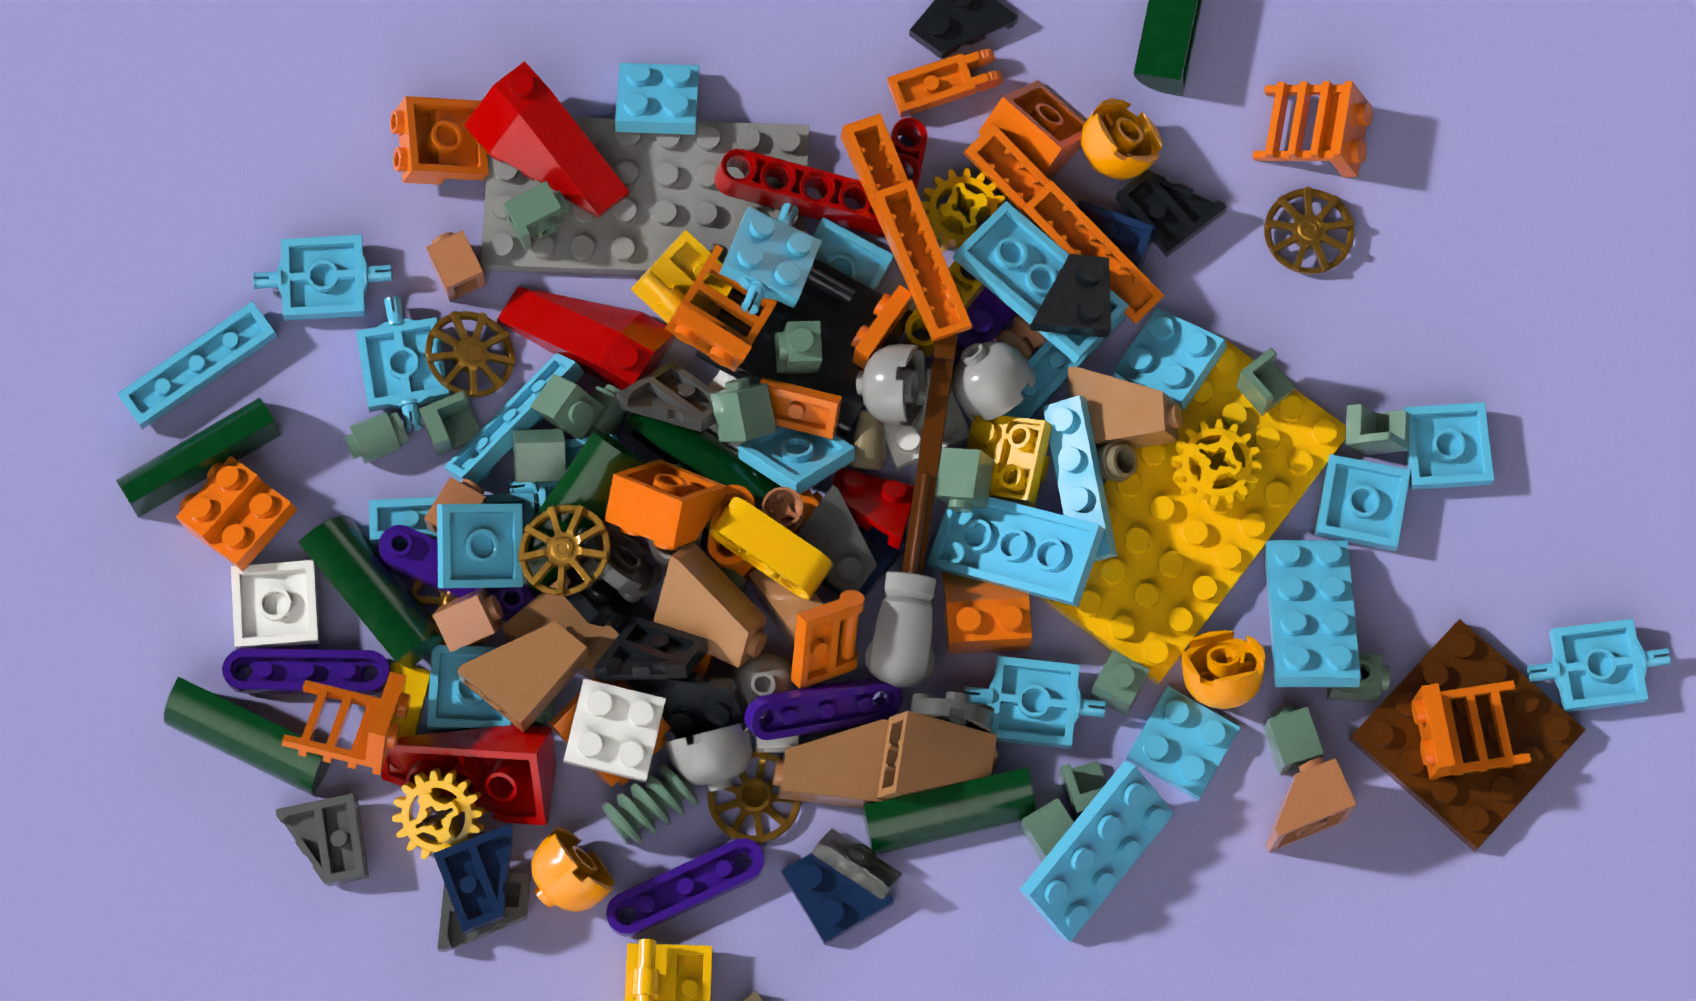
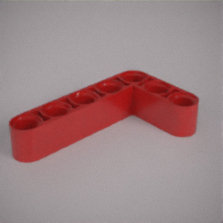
[714,117,928,237]

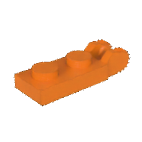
[887,48,1004,118]

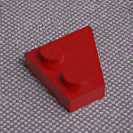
[831,468,914,549]

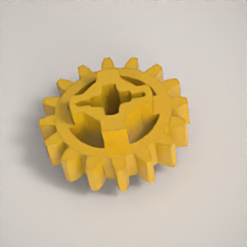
[921,168,1005,252]
[1170,419,1262,510]
[392,768,486,860]

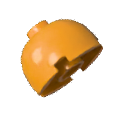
[1081,98,1162,180]
[1181,630,1266,709]
[531,827,615,912]

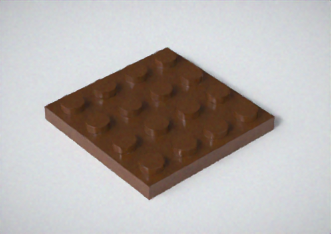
[1349,619,1586,852]

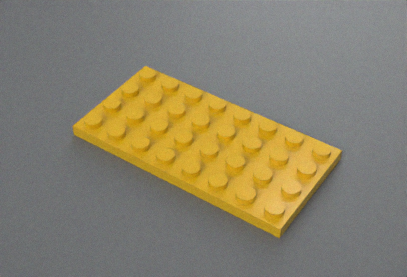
[1037,336,1346,685]

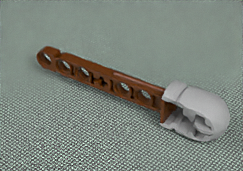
[865,334,958,687]

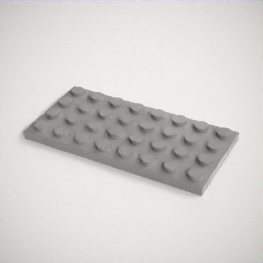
[481,117,809,276]

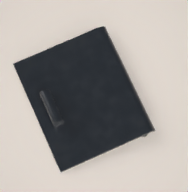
[695,258,913,438]

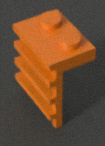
[1252,81,1373,177]
[665,245,778,372]
[282,672,411,775]
[1411,680,1531,780]

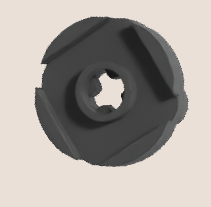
[583,527,661,603]
[910,692,995,733]

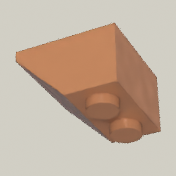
[1266,757,1357,852]

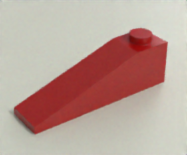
[464,61,629,218]
[497,286,675,391]
[381,725,556,826]

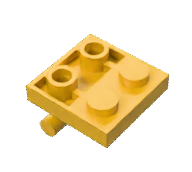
[630,229,732,324]
[966,415,1052,508]
[625,939,713,1001]

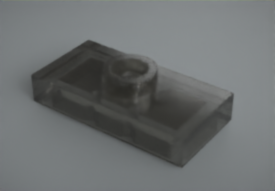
[812,828,902,899]

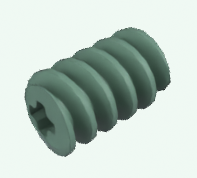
[602,765,699,845]

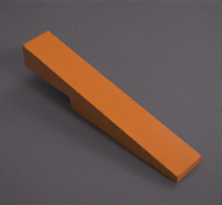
[840,113,972,342]
[963,123,1165,324]

